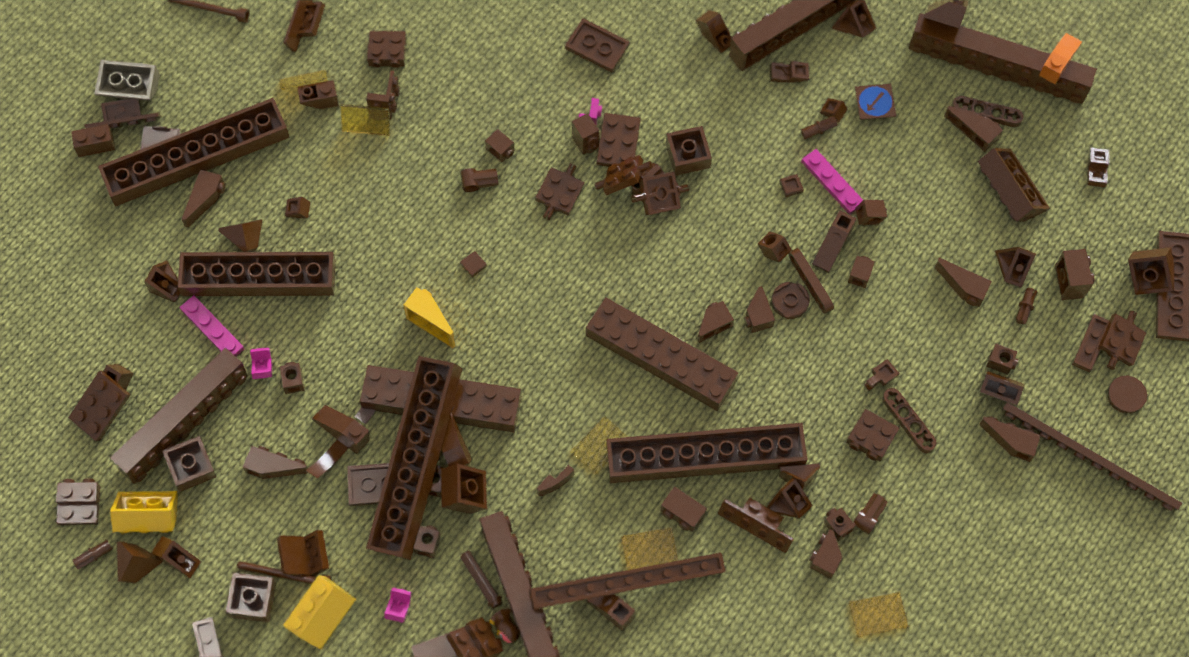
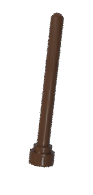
[167,0,250,23]
[237,561,332,584]

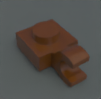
[864,359,900,391]

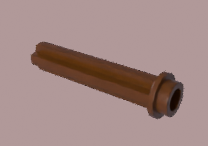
[460,551,503,609]

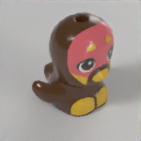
[489,608,520,643]

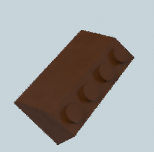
[924,0,969,28]
[977,148,1050,222]

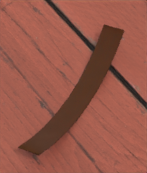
[305,407,376,478]

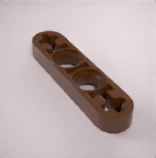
[952,96,1024,127]
[788,248,834,314]
[882,388,936,453]

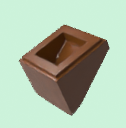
[820,98,847,122]
[285,196,310,218]

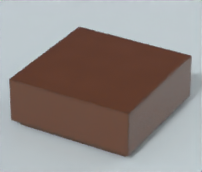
[779,174,804,197]
[460,251,487,278]

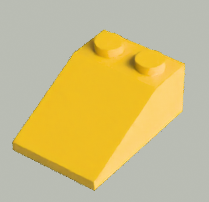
[403,287,455,348]

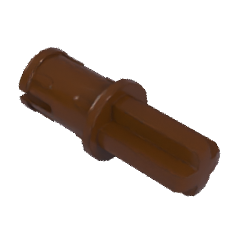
[801,116,837,140]
[1016,288,1038,325]
[73,539,113,569]

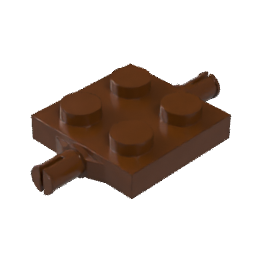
[595,155,653,195]
[535,163,585,220]
[631,172,689,215]
[1099,311,1146,370]

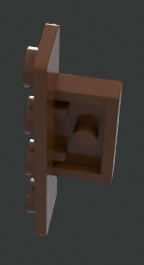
[283,0,326,52]
[84,99,161,128]
[718,498,794,553]

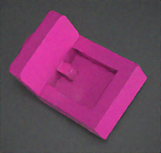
[578,98,602,126]
[250,347,272,379]
[384,588,411,623]

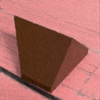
[831,0,877,38]
[218,219,263,252]
[995,247,1036,288]
[144,261,180,302]
[779,463,820,491]
[767,477,813,519]
[117,541,162,584]

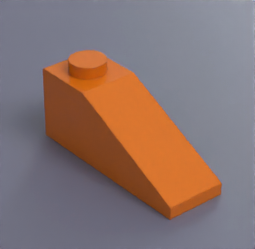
[1039,33,1082,84]

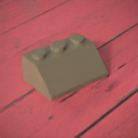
[95,60,160,101]

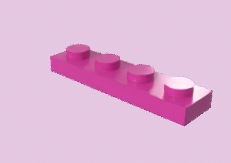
[801,149,863,215]
[179,295,244,356]

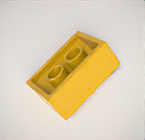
[110,491,178,533]
[283,575,357,650]

